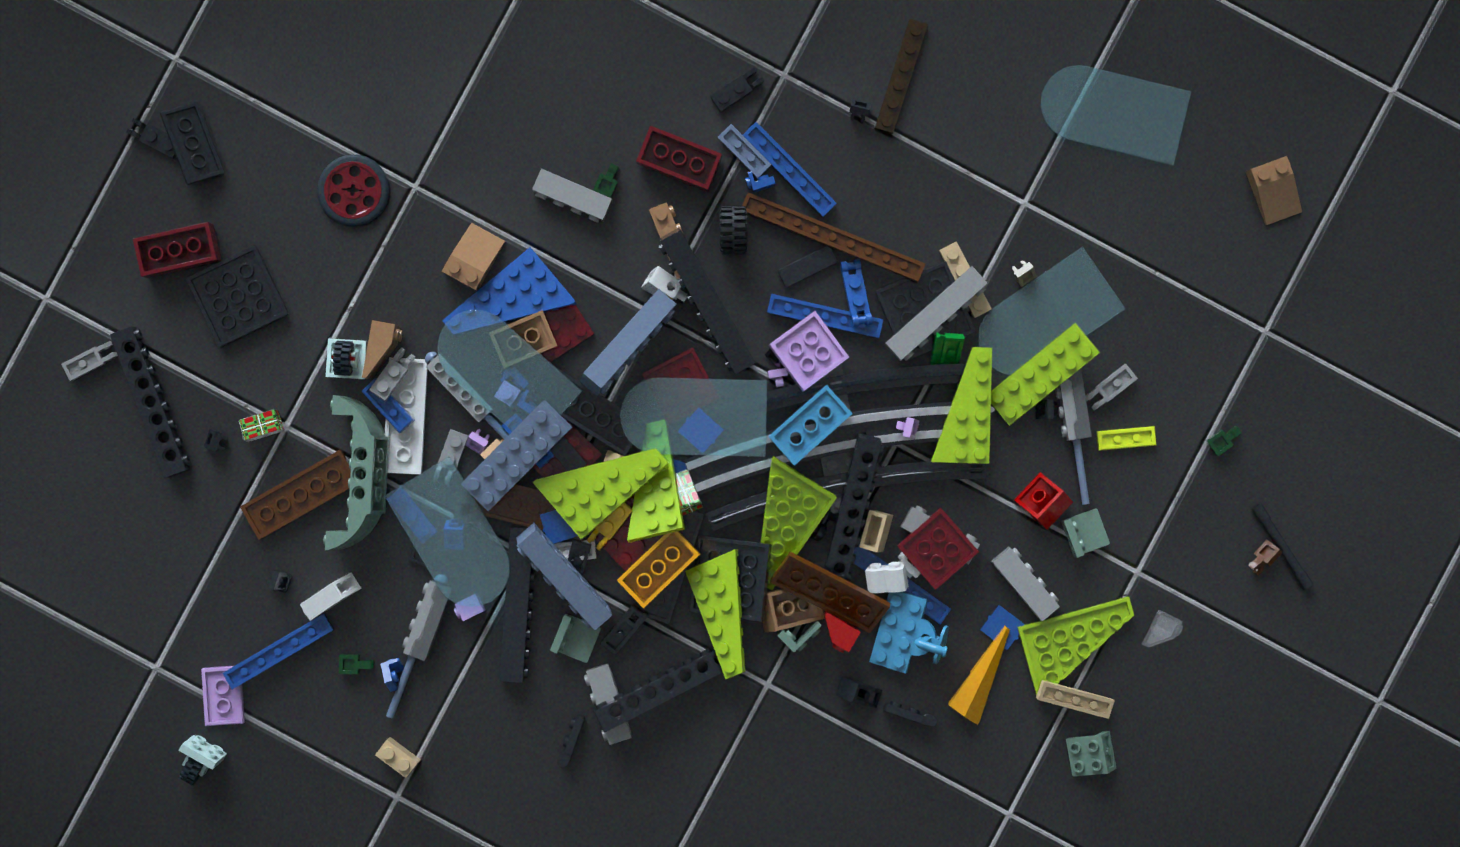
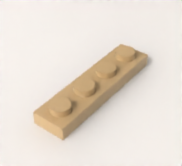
[939,241,992,318]
[1036,680,1115,719]

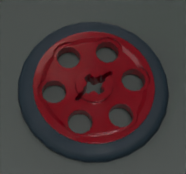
[317,155,390,227]

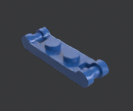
[840,259,873,327]

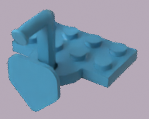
[869,591,949,674]

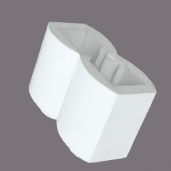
[865,562,909,593]

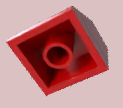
[1014,472,1073,530]
[824,611,860,653]

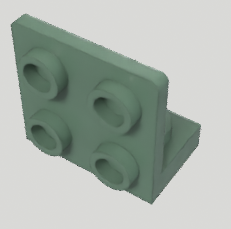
[1061,508,1110,558]
[550,613,601,663]
[777,620,821,652]
[1066,731,1117,776]

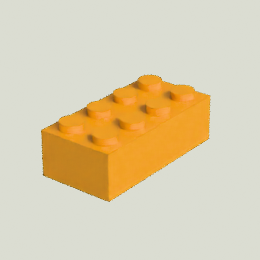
[617,531,700,608]

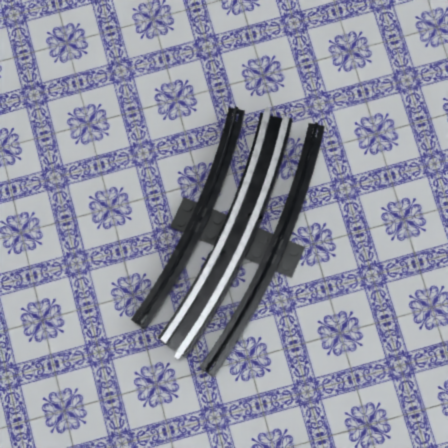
[670,364,995,531]

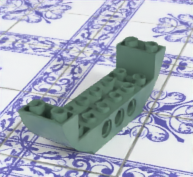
[323,395,389,550]

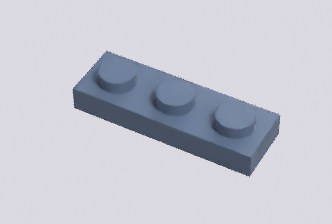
[717,124,771,178]

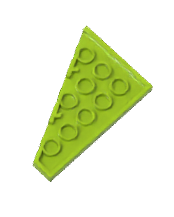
[533,448,669,539]
[761,456,837,590]
[1017,596,1134,696]

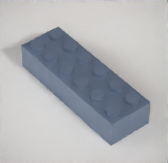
[580,289,676,396]
[461,400,572,511]
[516,523,612,630]

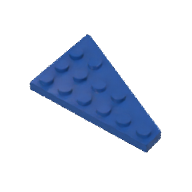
[442,247,577,336]

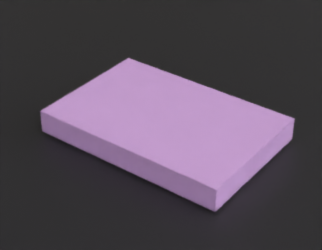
[201,666,245,726]

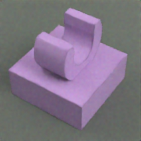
[768,368,788,387]
[896,417,919,439]
[465,429,490,454]

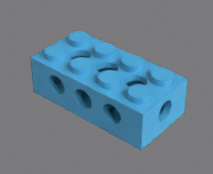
[768,385,852,465]

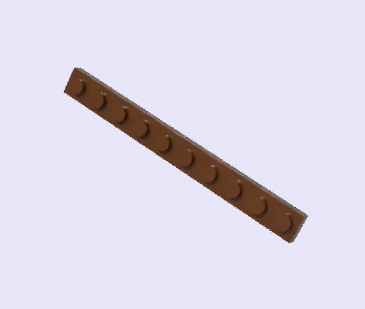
[742,192,926,282]

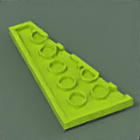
[931,347,992,464]
[627,419,685,543]
[685,549,745,679]

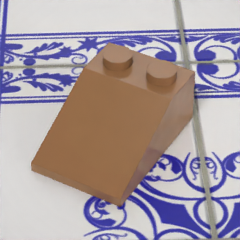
[1246,156,1302,225]
[442,223,505,291]
[489,310,558,368]
[362,320,403,380]
[762,589,825,632]

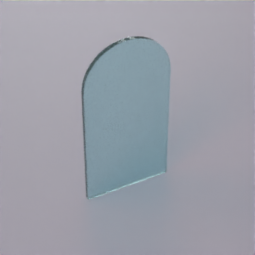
[1041,65,1191,165]
[978,246,1125,375]
[437,310,582,431]
[619,378,768,457]
[385,457,510,607]

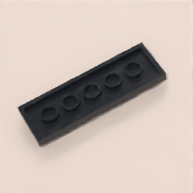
[635,511,704,624]

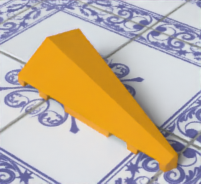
[948,625,1010,725]

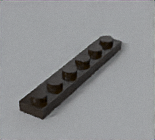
[875,19,928,134]

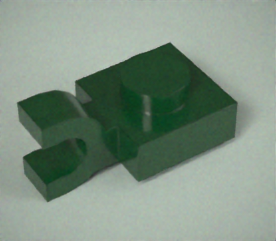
[593,163,619,198]
[1206,426,1242,456]
[339,654,374,674]

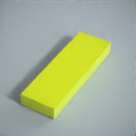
[1096,426,1156,450]

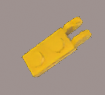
[587,503,632,551]

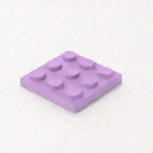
[769,311,849,392]

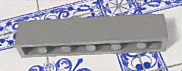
[885,266,987,361]

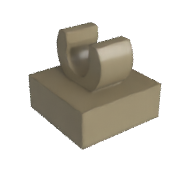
[1012,260,1037,287]

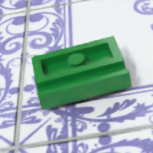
[930,332,965,365]

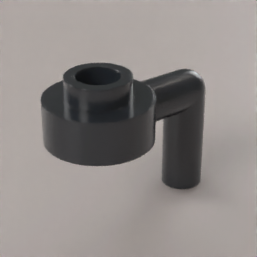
[810,511,837,541]

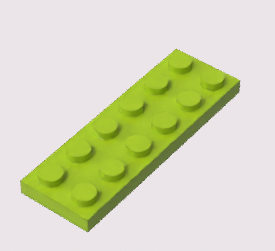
[991,323,1100,426]

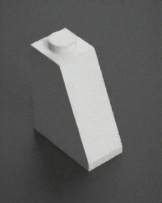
[300,573,361,620]

